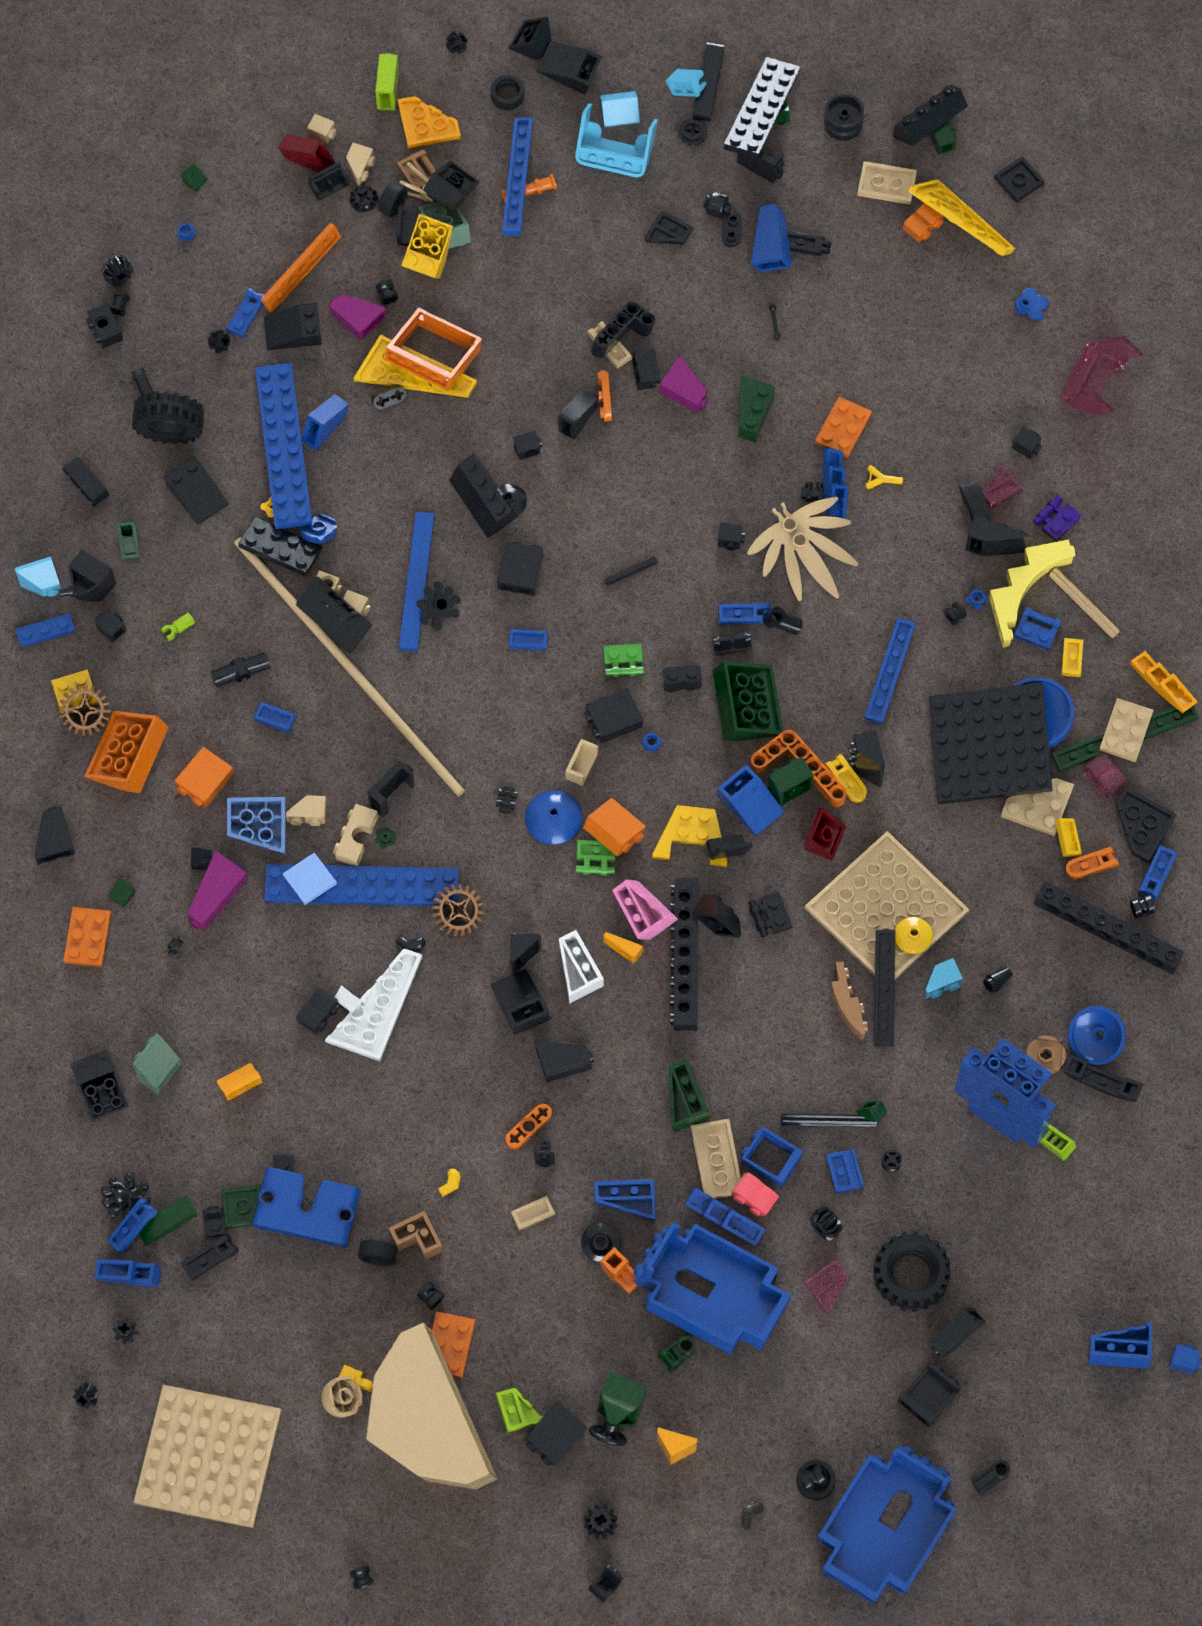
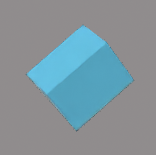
[600,91,640,127]

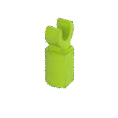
[161,612,195,641]

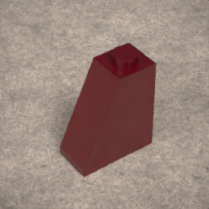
[278,134,335,172]

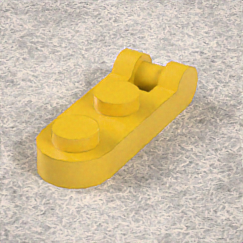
[824,754,867,803]

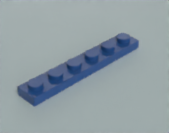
[864,618,916,725]

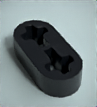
[371,384,406,410]

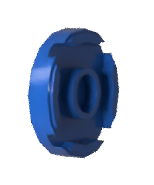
[300,514,337,543]

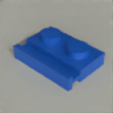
[826,1148,864,1194]

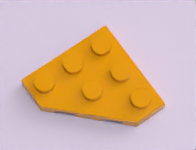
[397,96,461,149]

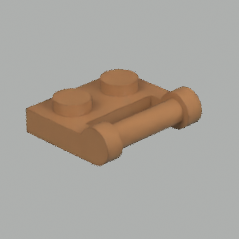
[397,150,436,193]

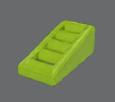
[1040,1124,1076,1161]

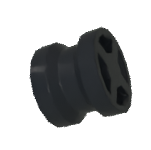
[943,601,967,625]
[881,1149,902,1172]
[350,1566,374,1589]

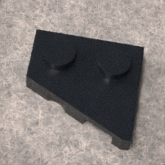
[644,211,693,245]

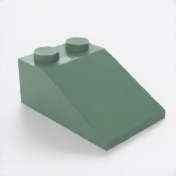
[418,201,471,249]

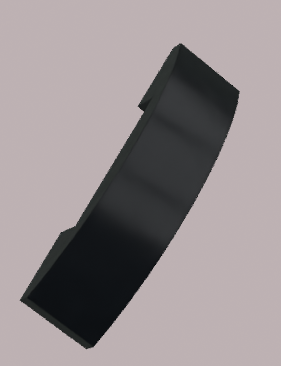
[1063,1054,1144,1102]

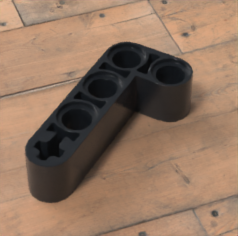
[591,302,656,358]

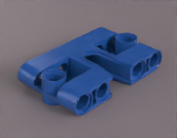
[252,1167,361,1248]

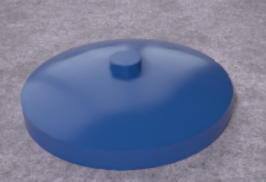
[1013,677,1075,748]

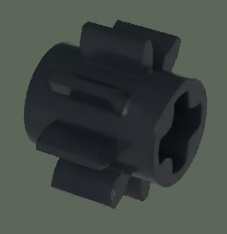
[446,31,468,55]
[208,330,231,353]
[112,1318,138,1344]
[73,1382,100,1409]

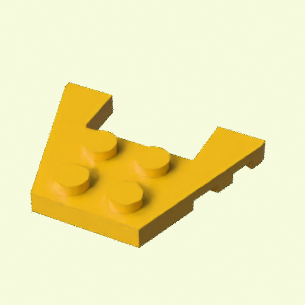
[652,805,727,867]

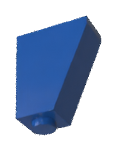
[302,394,349,451]

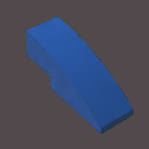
[94,1259,162,1288]

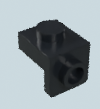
[588,1565,623,1603]

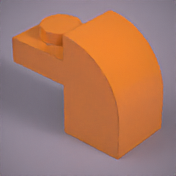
[600,1247,638,1295]

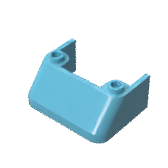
[575,104,658,177]

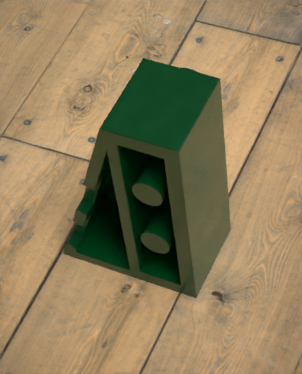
[738,375,775,443]
[669,1059,711,1132]

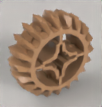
[59,684,110,736]
[431,884,484,936]

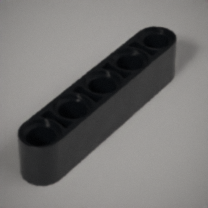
[693,42,725,121]

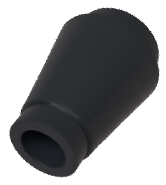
[983,967,1013,993]

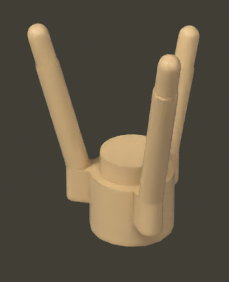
[399,162,434,203]

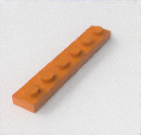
[261,223,341,313]

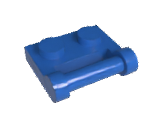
[1014,606,1062,651]

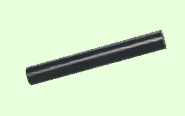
[604,556,658,586]

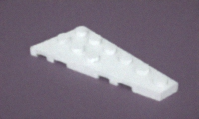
[325,949,422,1061]

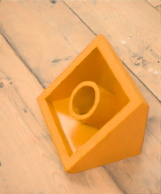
[657,1428,698,1465]

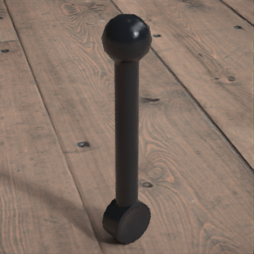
[769,304,781,340]

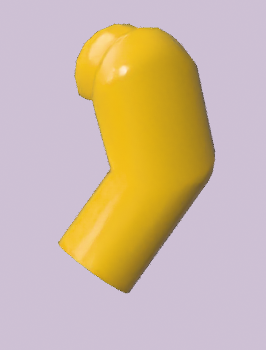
[438,1169,461,1197]

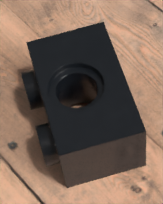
[86,303,123,348]

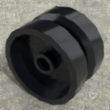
[824,94,864,141]

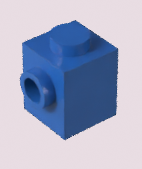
[1169,1344,1202,1375]

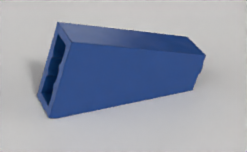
[751,204,792,272]

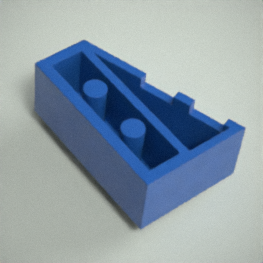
[1088,1322,1152,1369]

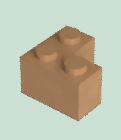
[389,1211,443,1260]

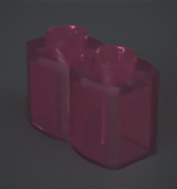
[1084,752,1127,798]

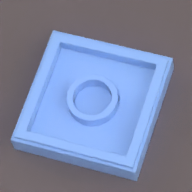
[283,853,337,905]

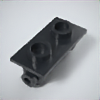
[712,632,752,655]
[534,1139,555,1167]

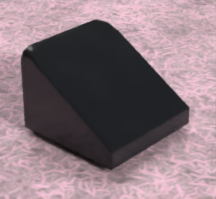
[191,848,212,870]

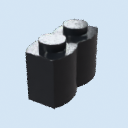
[662,665,702,692]
[296,987,339,1034]

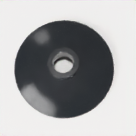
[498,484,527,515]
[581,1223,621,1262]

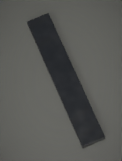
[874,930,896,1047]

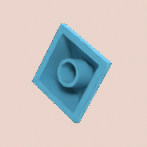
[15,557,61,597]

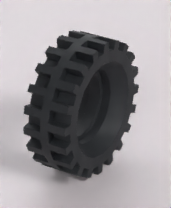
[132,391,205,444]
[873,1231,951,1312]

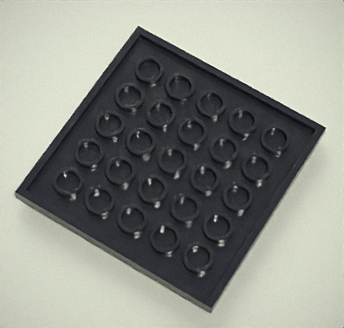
[929,683,1053,804]

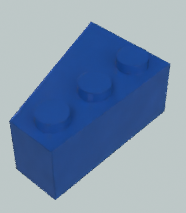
[594,1180,655,1222]

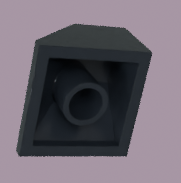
[509,17,552,60]

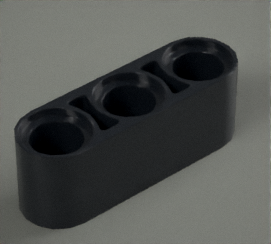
[62,457,109,507]

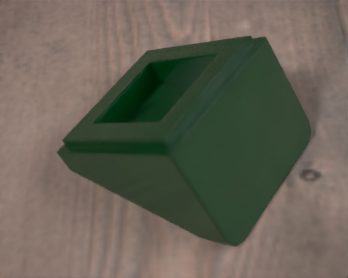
[181,164,208,191]
[108,878,136,907]
[856,1101,887,1122]

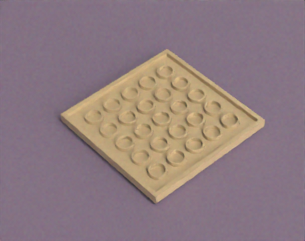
[805,831,969,980]
[134,1385,282,1528]

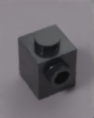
[1012,427,1042,459]
[717,522,745,551]
[95,610,126,643]

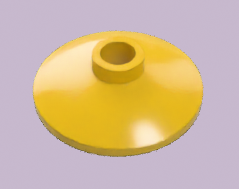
[895,917,933,954]

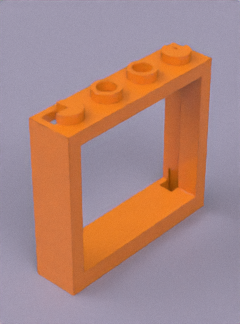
[385,308,482,391]

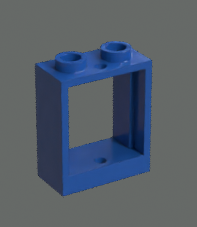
[740,1127,803,1189]

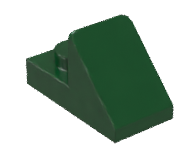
[116,520,140,560]

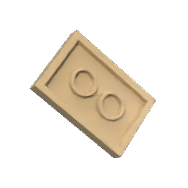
[857,161,917,205]
[1099,698,1153,762]

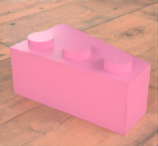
[612,880,678,940]

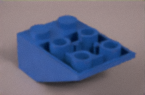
[717,765,784,836]

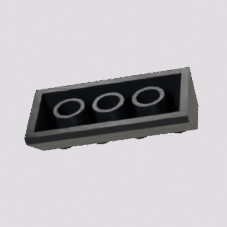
[892,85,968,146]
[449,454,518,538]

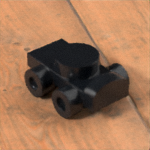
[801,482,824,502]
[496,786,518,814]

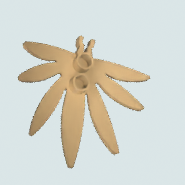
[747,497,858,602]

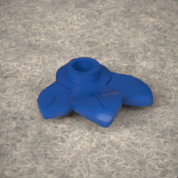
[1015,288,1050,320]

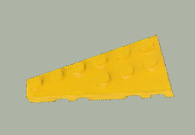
[908,179,1015,256]
[354,335,477,398]

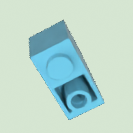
[924,958,963,999]

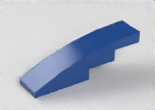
[823,448,848,519]
[684,1187,765,1246]

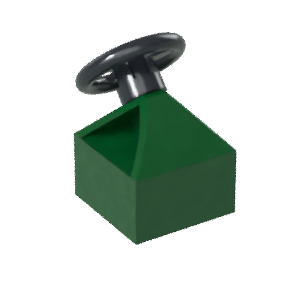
[589,1372,647,1446]

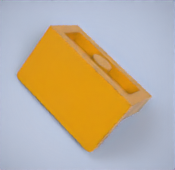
[217,1063,262,1101]

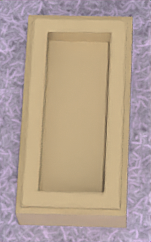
[511,1196,555,1231]

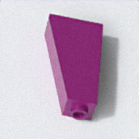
[187,851,248,930]

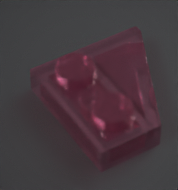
[982,463,1023,509]
[804,1260,848,1314]

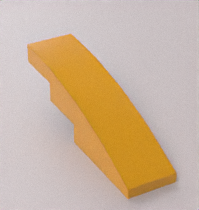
[1130,651,1198,713]

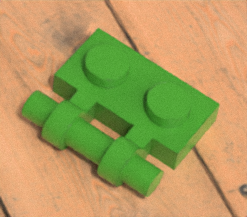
[604,644,643,678]
[576,840,615,876]

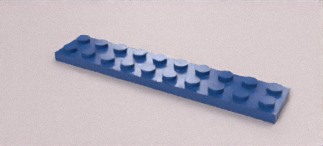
[255,363,312,529]
[264,864,459,906]

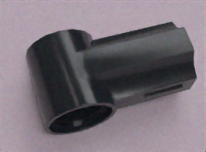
[763,607,803,635]
[971,1459,1010,1496]

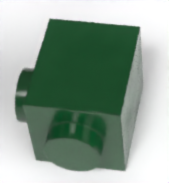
[930,123,956,155]

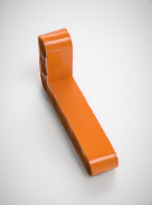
[750,730,847,807]

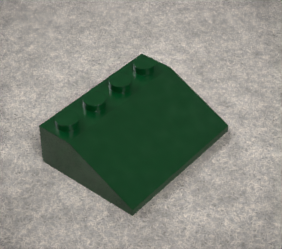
[712,661,783,741]

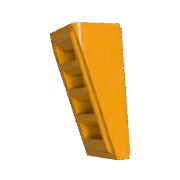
[603,932,644,963]

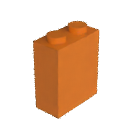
[175,747,234,808]
[583,798,646,857]

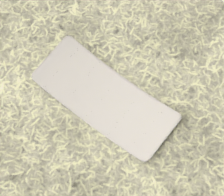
[335,985,362,1012]

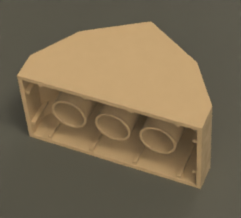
[366,1323,497,1490]

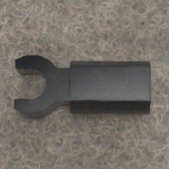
[132,367,153,397]

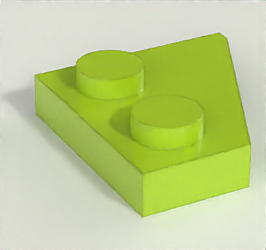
[495,1388,542,1433]

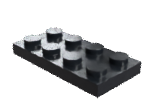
[238,517,322,576]

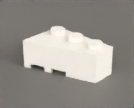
[559,930,604,1004]

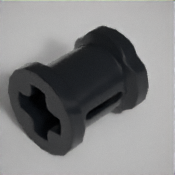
[110,292,130,316]

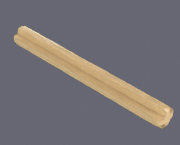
[1049,568,1119,638]

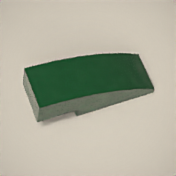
[139,1195,198,1246]

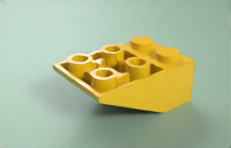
[401,214,453,278]

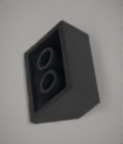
[848,730,885,787]

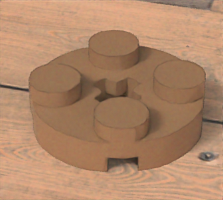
[1026,1035,1066,1074]

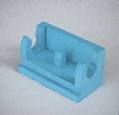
[666,69,706,97]

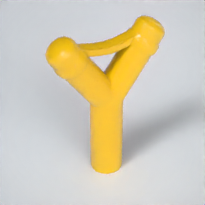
[865,465,903,490]

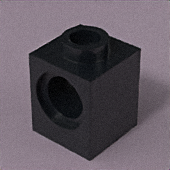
[513,431,543,461]

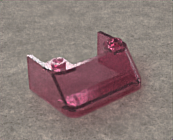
[1060,336,1143,416]

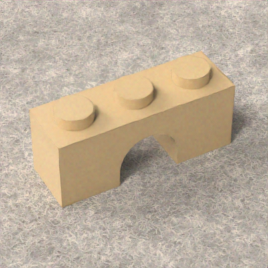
[333,804,378,866]

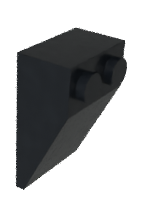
[423,161,480,211]
[264,303,322,350]
[164,456,228,524]

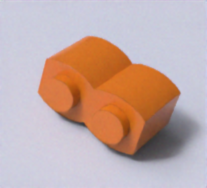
[903,203,944,243]

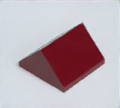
[805,807,846,860]

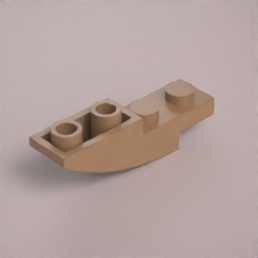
[831,961,868,1040]

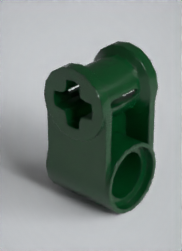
[657,1336,696,1372]

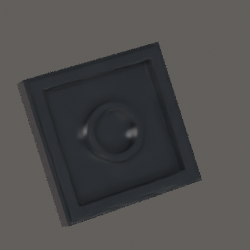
[994,157,1045,203]

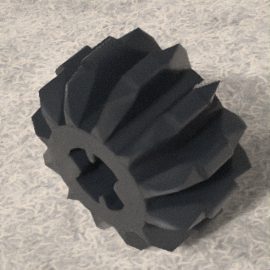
[101,255,134,286]
[809,1206,843,1241]
[584,1505,618,1540]

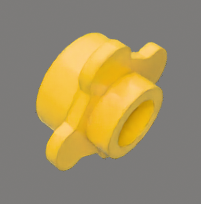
[260,497,274,518]

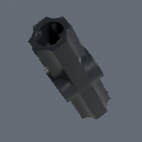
[211,652,270,687]

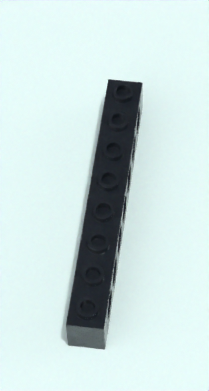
[670,878,698,1031]
[1034,881,1184,975]

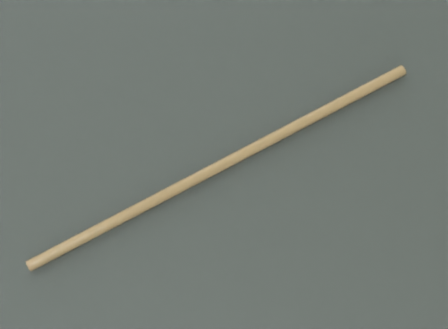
[234,537,465,797]

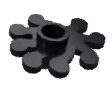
[416,582,461,630]
[101,1173,150,1218]

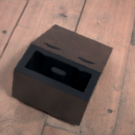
[536,41,602,95]
[965,516,1029,556]
[490,969,550,1035]
[70,1049,129,1121]

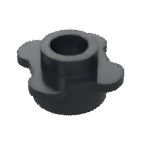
[167,936,184,955]

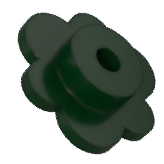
[375,828,397,848]

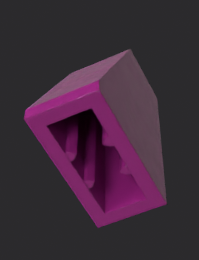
[329,294,387,340]
[660,357,708,413]

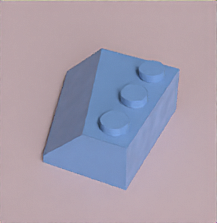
[227,797,286,854]

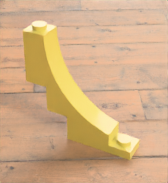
[989,540,1075,648]

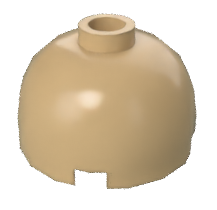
[321,1376,362,1418]

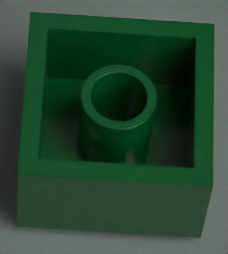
[768,757,814,806]

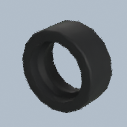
[491,75,524,110]
[377,181,408,218]
[358,1240,397,1266]
[796,1460,836,1501]

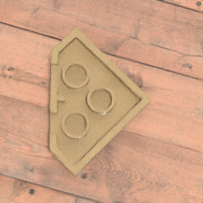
[1001,778,1074,836]

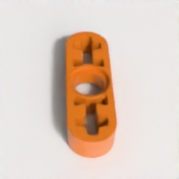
[506,1104,552,1150]

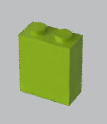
[375,53,399,110]

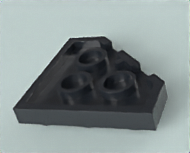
[1116,787,1177,863]

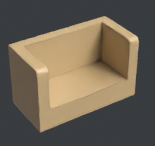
[565,739,599,786]

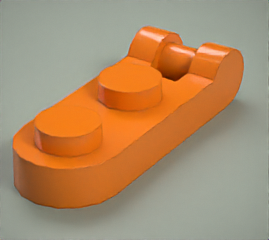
[597,370,612,422]
[1065,847,1120,880]

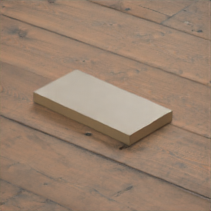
[690,1119,741,1200]

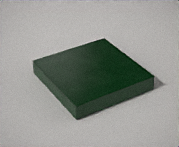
[221,1184,261,1229]

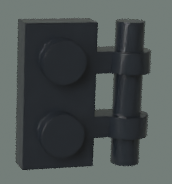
[748,892,792,938]

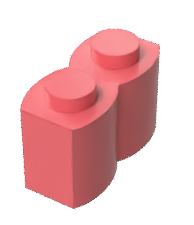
[731,1172,779,1217]

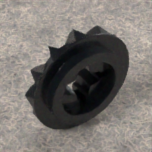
[678,119,707,146]
[349,185,378,212]

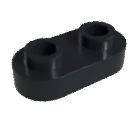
[722,213,742,247]

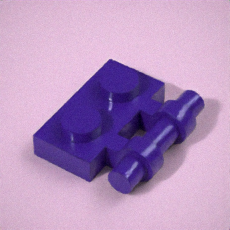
[1033,496,1081,542]

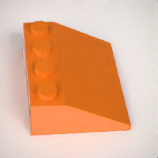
[84,711,169,793]

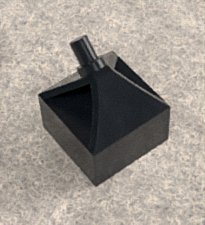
[59,550,116,602]

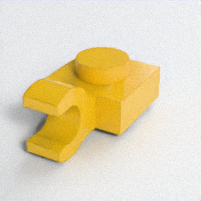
[339,1365,373,1392]

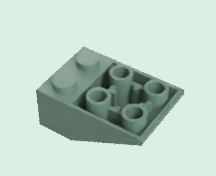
[133,1033,181,1094]

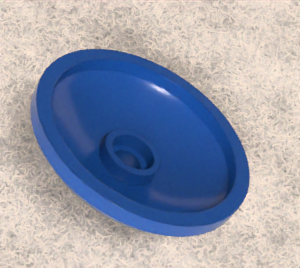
[525,791,583,845]
[1068,1006,1126,1065]

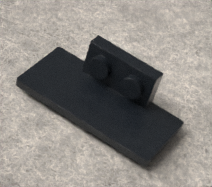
[296,577,372,653]

